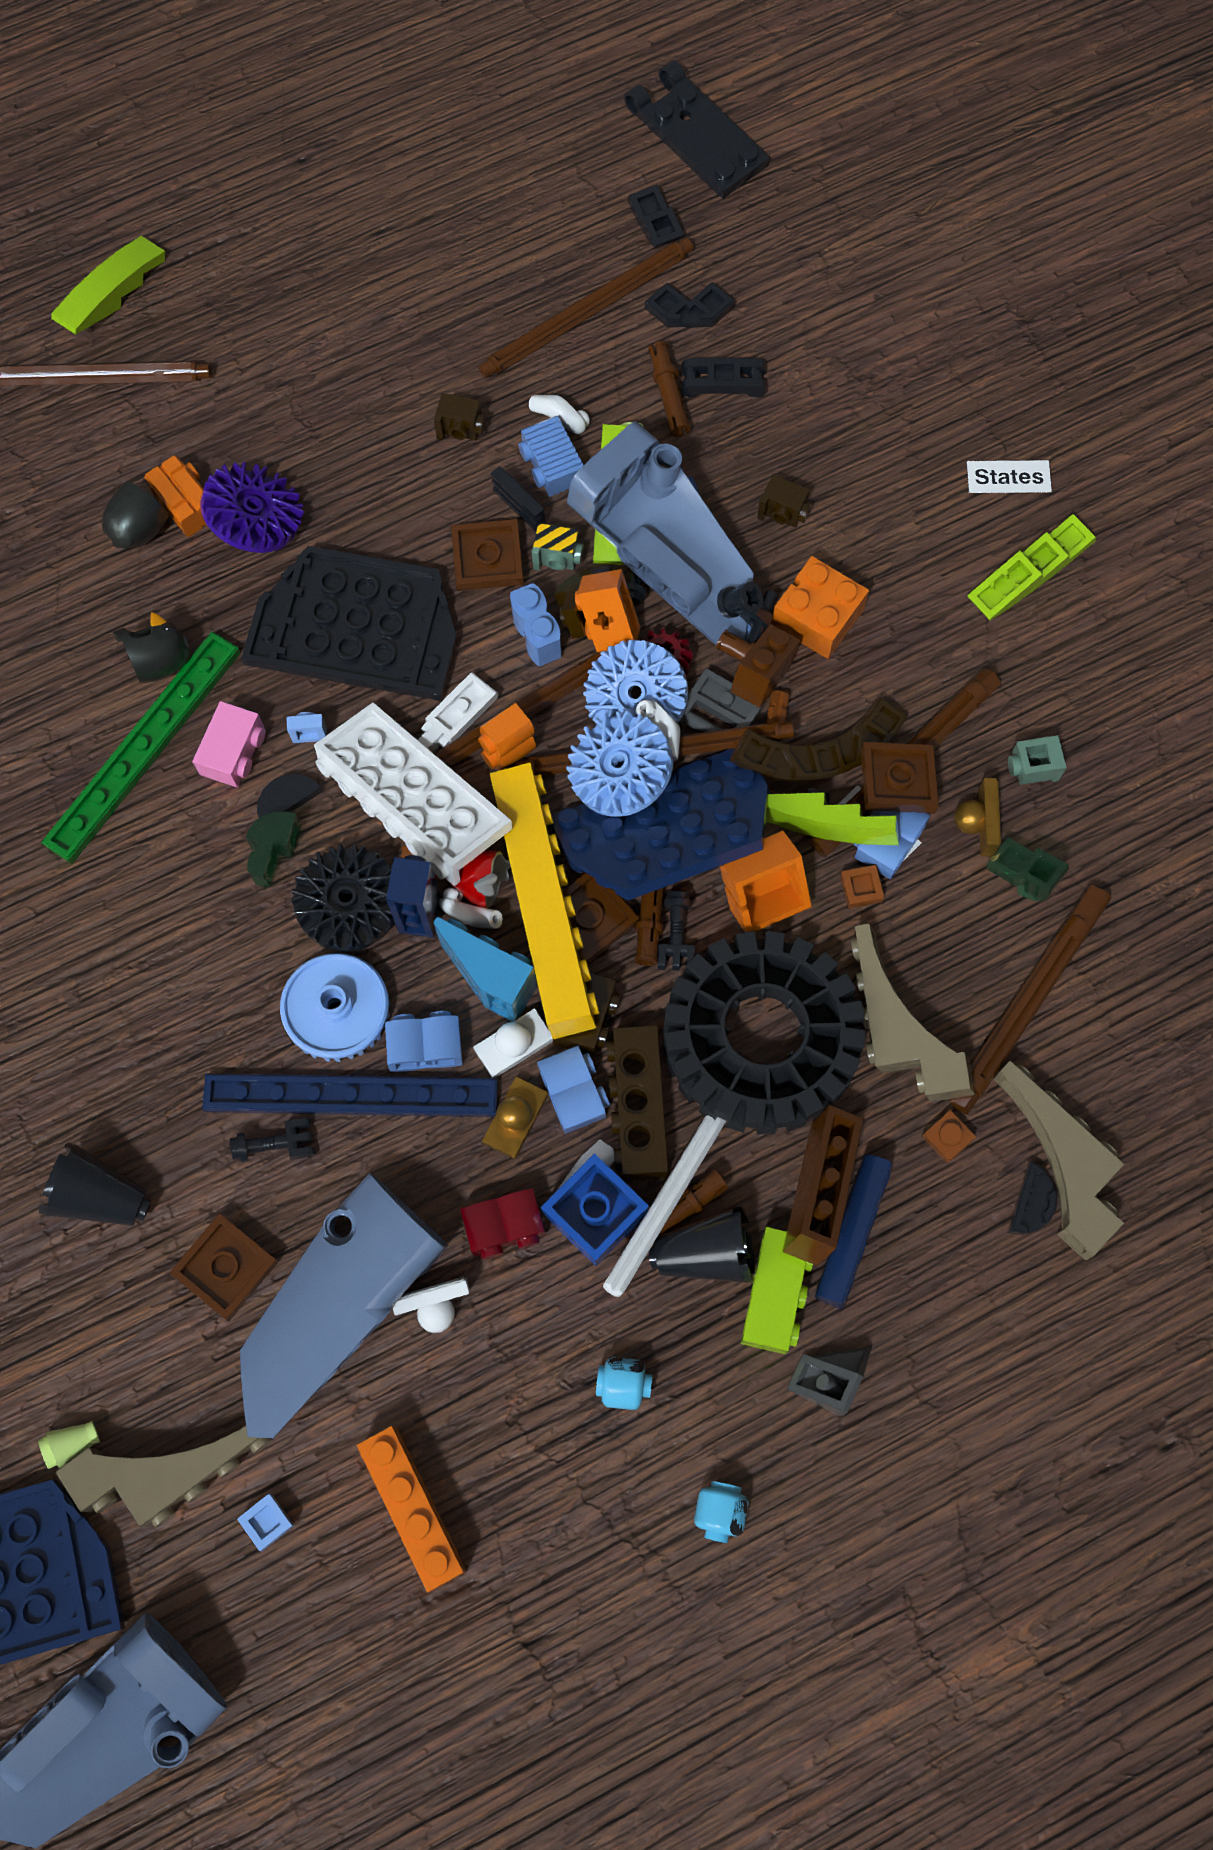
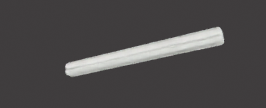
[603,1115,726,1297]

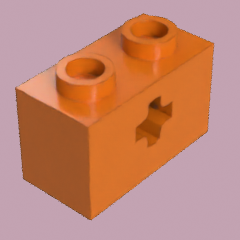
[575,569,641,652]

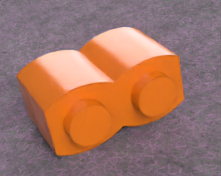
[478,703,536,771]

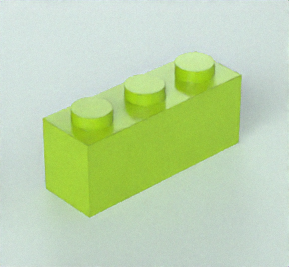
[741,1227,813,1354]

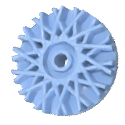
[583,640,688,726]
[566,711,673,817]
[280,953,390,1062]

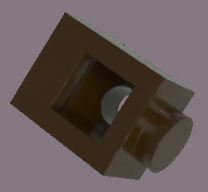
[434,393,486,440]
[757,475,812,528]

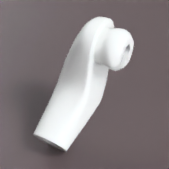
[529,395,590,434]
[636,700,680,761]
[439,888,503,929]

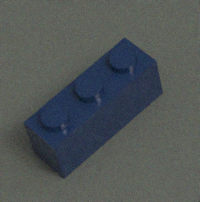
[386,855,441,938]

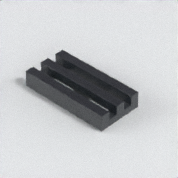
[491,466,545,532]

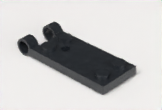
[624,60,770,199]

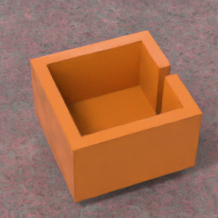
[772,556,869,660]
[720,831,812,932]

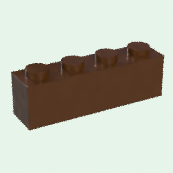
[782,1105,863,1266]

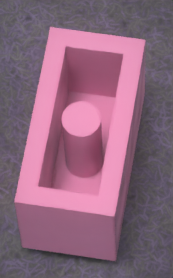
[192,701,266,788]

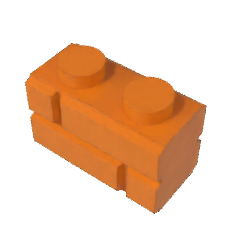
[144,455,207,537]

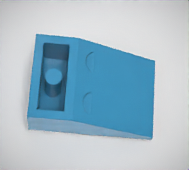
[434,917,537,1022]

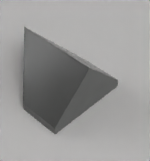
[787,1346,872,1416]

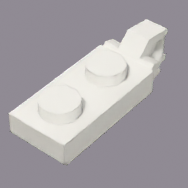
[418,673,498,753]

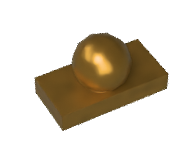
[954,778,1001,857]
[482,1077,549,1160]

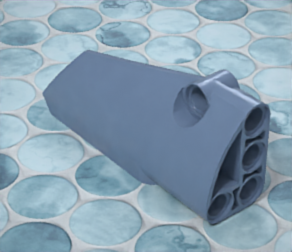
[567,421,754,645]
[240,1173,449,1439]
[0,1612,228,1849]

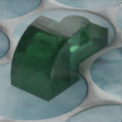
[245,812,301,888]
[987,837,1069,901]

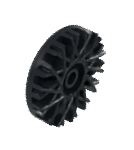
[291,844,395,952]

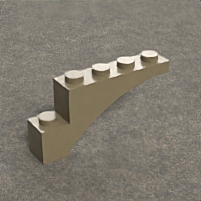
[851,924,975,1102]
[994,1061,1124,1261]
[56,1426,273,1528]

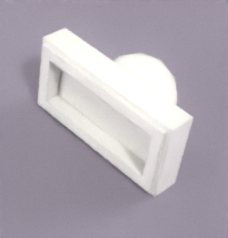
[473,1008,553,1079]
[392,1276,470,1333]

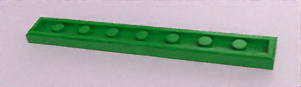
[41,631,241,864]

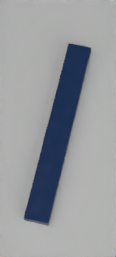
[202,1074,498,1117]

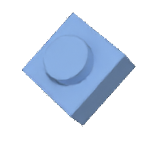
[287,712,327,743]
[237,1493,295,1552]

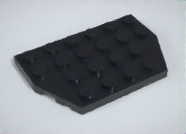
[241,546,457,701]

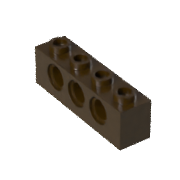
[606,1026,668,1181]

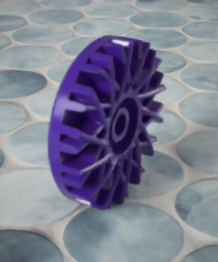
[200,461,304,553]

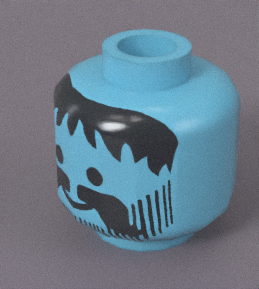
[596,1356,652,1410]
[694,1481,749,1544]

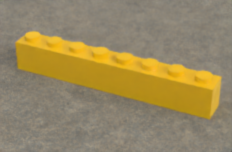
[490,763,600,1039]

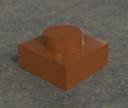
[840,865,884,909]
[922,1110,976,1164]

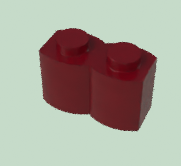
[460,1188,546,1260]

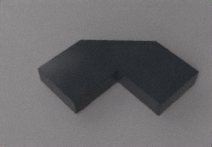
[645,282,735,328]

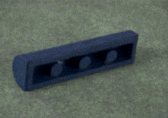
[814,1155,892,1310]

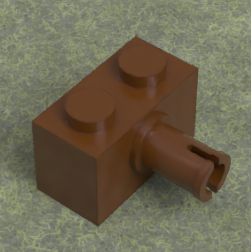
[716,624,800,708]

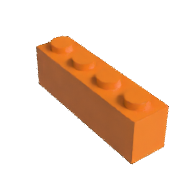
[356,1426,467,1593]

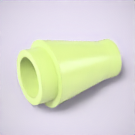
[38,1421,101,1469]

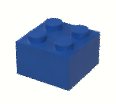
[541,1153,649,1267]

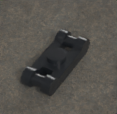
[681,358,766,397]

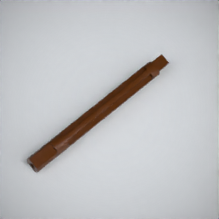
[809,669,1002,857]
[949,885,1112,1115]

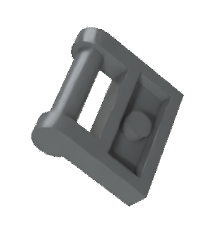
[678,668,765,751]

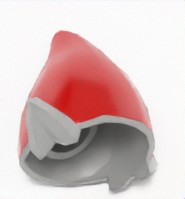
[434,850,511,908]

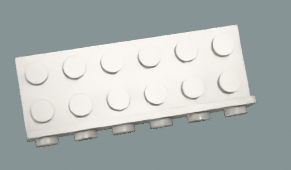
[314,703,512,886]

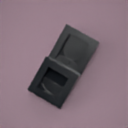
[628,185,684,248]

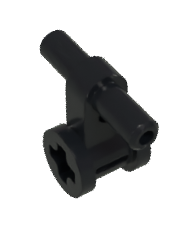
[717,582,778,644]

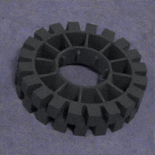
[663,931,866,1134]

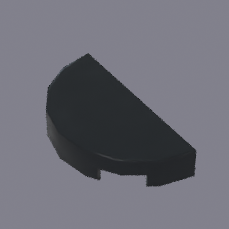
[257,774,323,829]
[1008,1161,1058,1235]

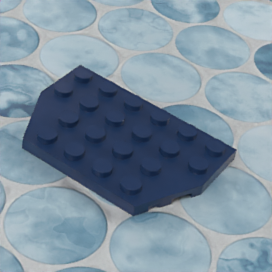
[550,748,769,900]
[0,1480,125,1665]

